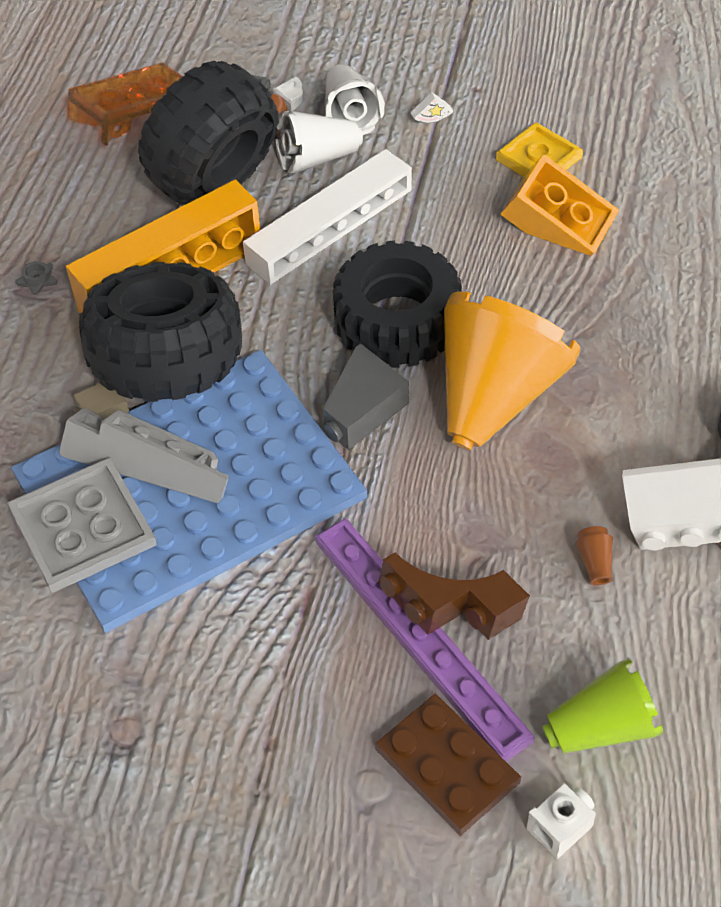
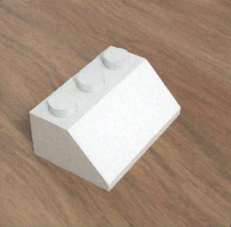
[622,458,721,550]

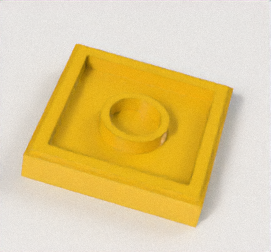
[496,122,583,177]

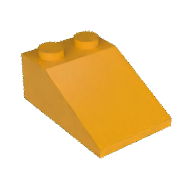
[500,154,619,256]

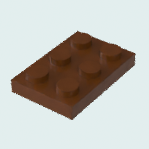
[375,693,521,836]

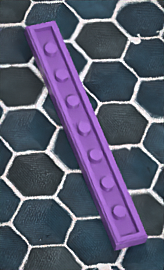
[315,518,535,762]

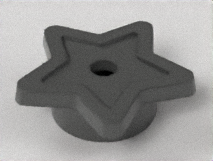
[15,261,57,295]

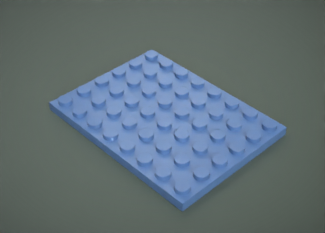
[11,350,367,633]

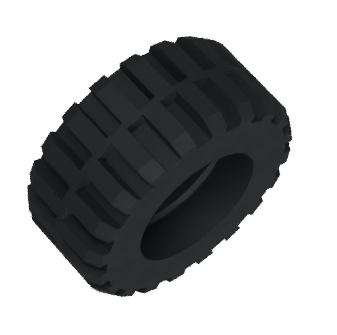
[332,240,462,368]

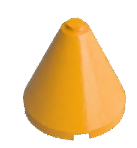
[444,291,581,451]

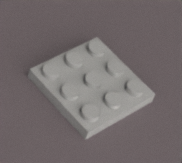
[7,457,157,593]

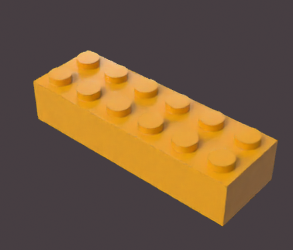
[66,179,260,313]

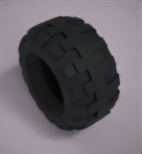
[138,61,279,205]
[79,262,242,402]

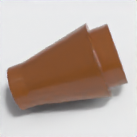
[575,526,613,586]

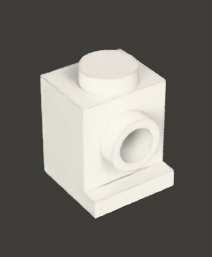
[527,783,596,859]

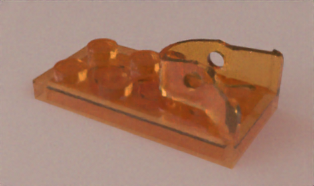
[67,62,183,146]

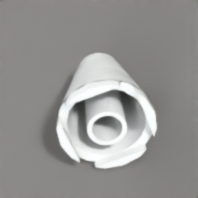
[325,65,385,135]
[275,111,363,173]

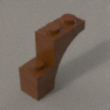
[378,552,530,640]

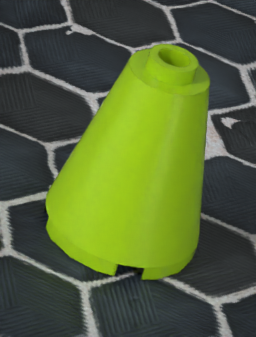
[542,658,664,754]

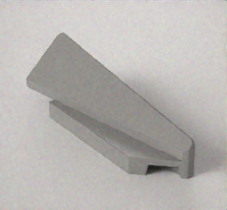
[60,407,229,503]

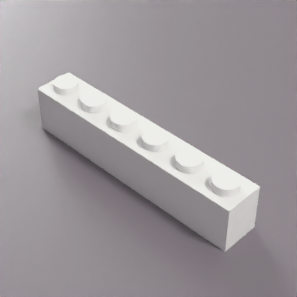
[243,149,412,285]

